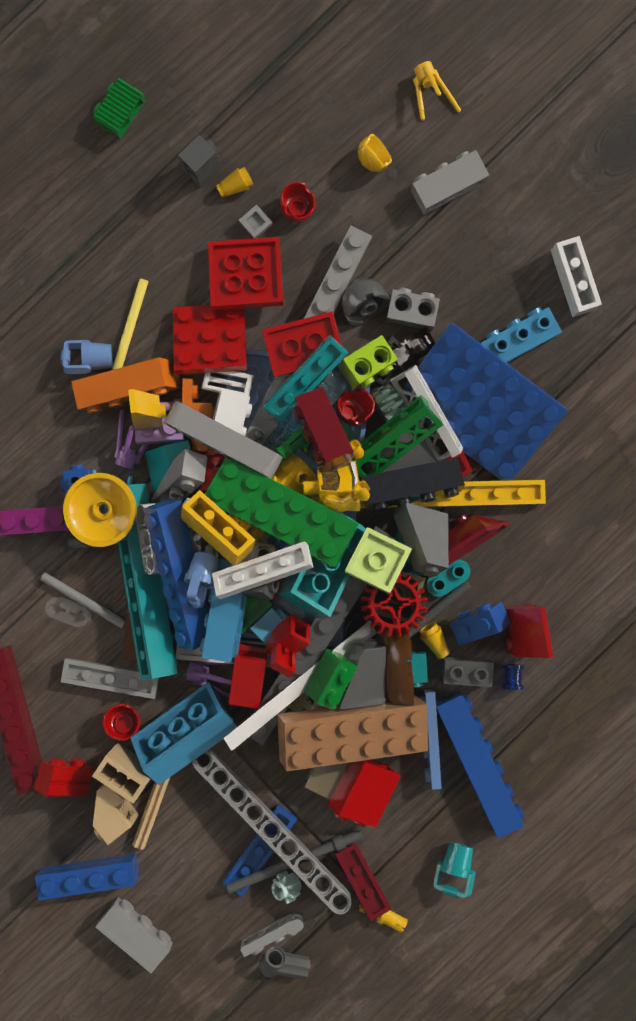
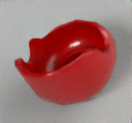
[280,182,315,222]
[336,388,375,426]
[102,704,141,741]

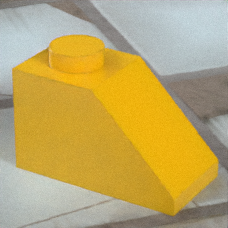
[128,389,167,430]

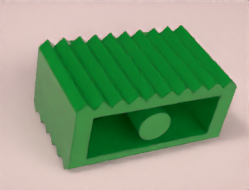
[93,78,146,140]
[304,649,357,710]

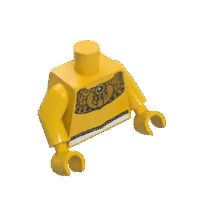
[303,440,370,513]

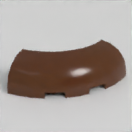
[379,616,414,706]

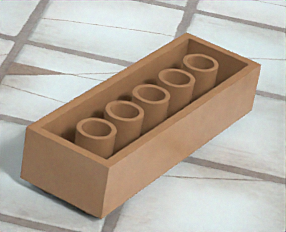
[277,696,428,771]

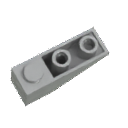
[151,449,208,503]

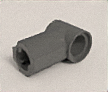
[259,946,310,980]

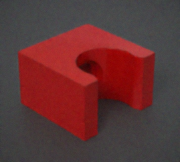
[229,642,268,709]

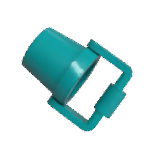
[433,842,476,898]

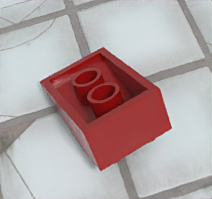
[504,603,554,658]

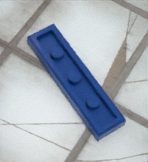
[222,804,297,897]

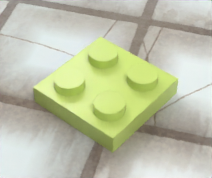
[345,527,412,595]

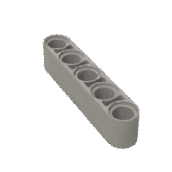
[164,401,283,479]

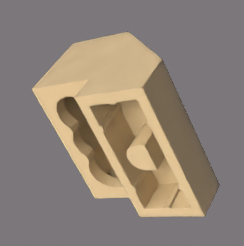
[93,784,139,845]

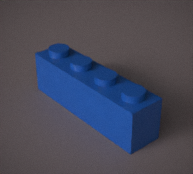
[35,853,139,901]

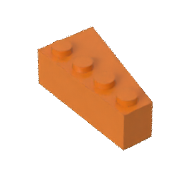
[71,357,182,414]

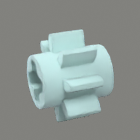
[272,871,301,904]

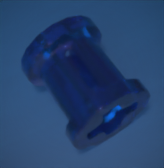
[503,664,524,690]

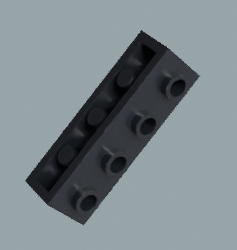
[361,457,465,513]

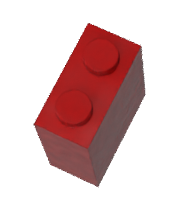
[328,759,401,827]

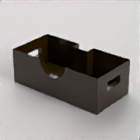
[391,327,435,373]

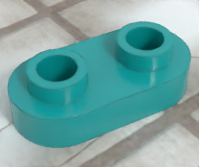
[426,559,470,597]

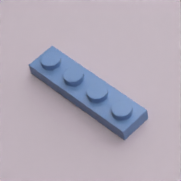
[420,689,442,790]

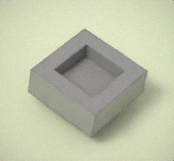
[239,204,272,239]

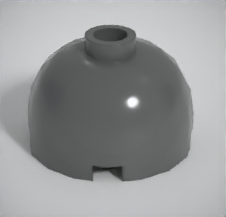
[341,279,390,325]

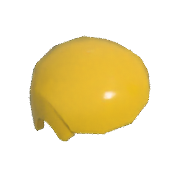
[358,134,392,172]

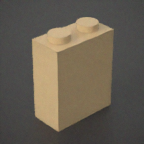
[92,742,151,804]

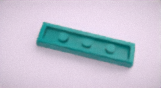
[263,335,348,423]

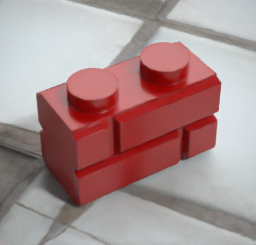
[34,758,93,797]

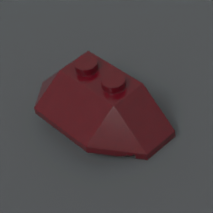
[426,513,510,578]

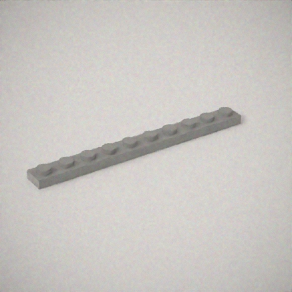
[245,226,372,448]

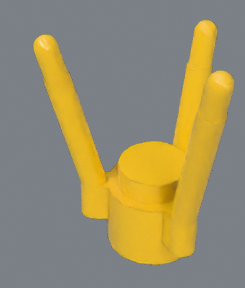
[413,61,461,121]

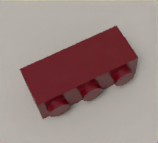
[292,387,354,471]

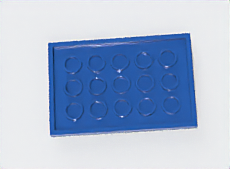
[402,322,568,481]

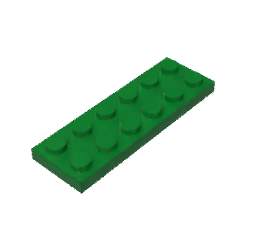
[205,456,359,569]

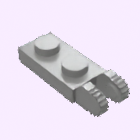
[240,912,304,957]

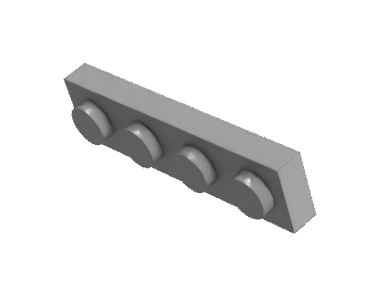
[61,658,160,699]

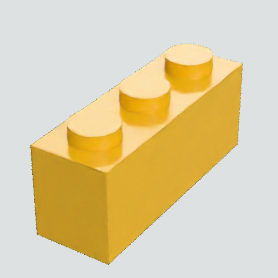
[181,490,255,566]

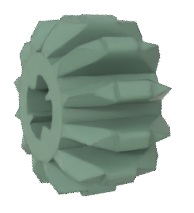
[372,384,406,423]

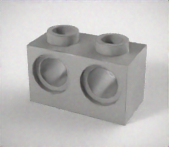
[386,287,440,331]

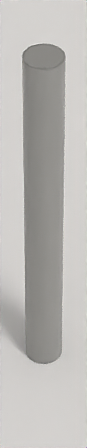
[40,572,126,629]

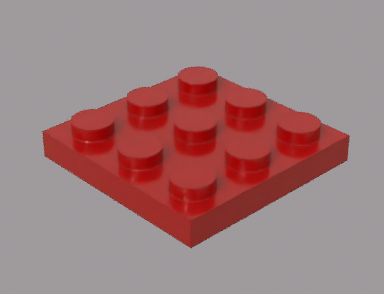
[208,237,284,311]
[173,305,247,375]

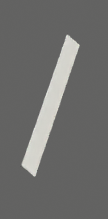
[224,620,376,751]

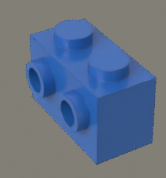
[450,602,511,645]

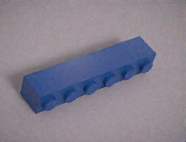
[143,500,209,650]
[436,691,525,839]

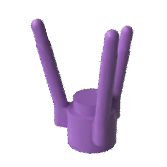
[114,410,149,469]
[186,661,232,698]

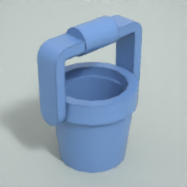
[60,340,113,374]
[184,552,219,608]

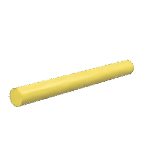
[112,279,148,370]

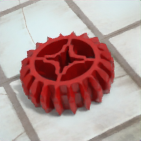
[361,572,428,638]

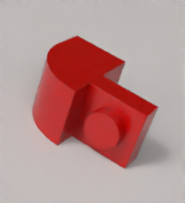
[265,614,310,678]

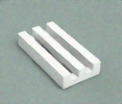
[202,371,254,397]

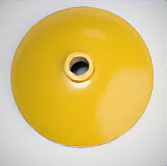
[63,473,137,547]

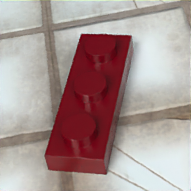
[335,843,392,922]

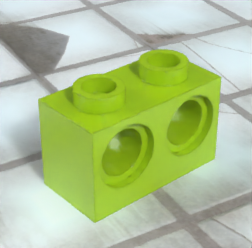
[338,335,398,390]

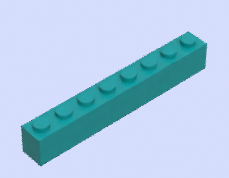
[118,483,177,680]

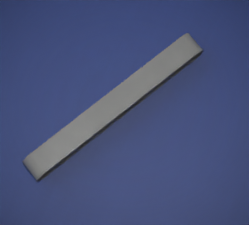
[192,749,351,914]

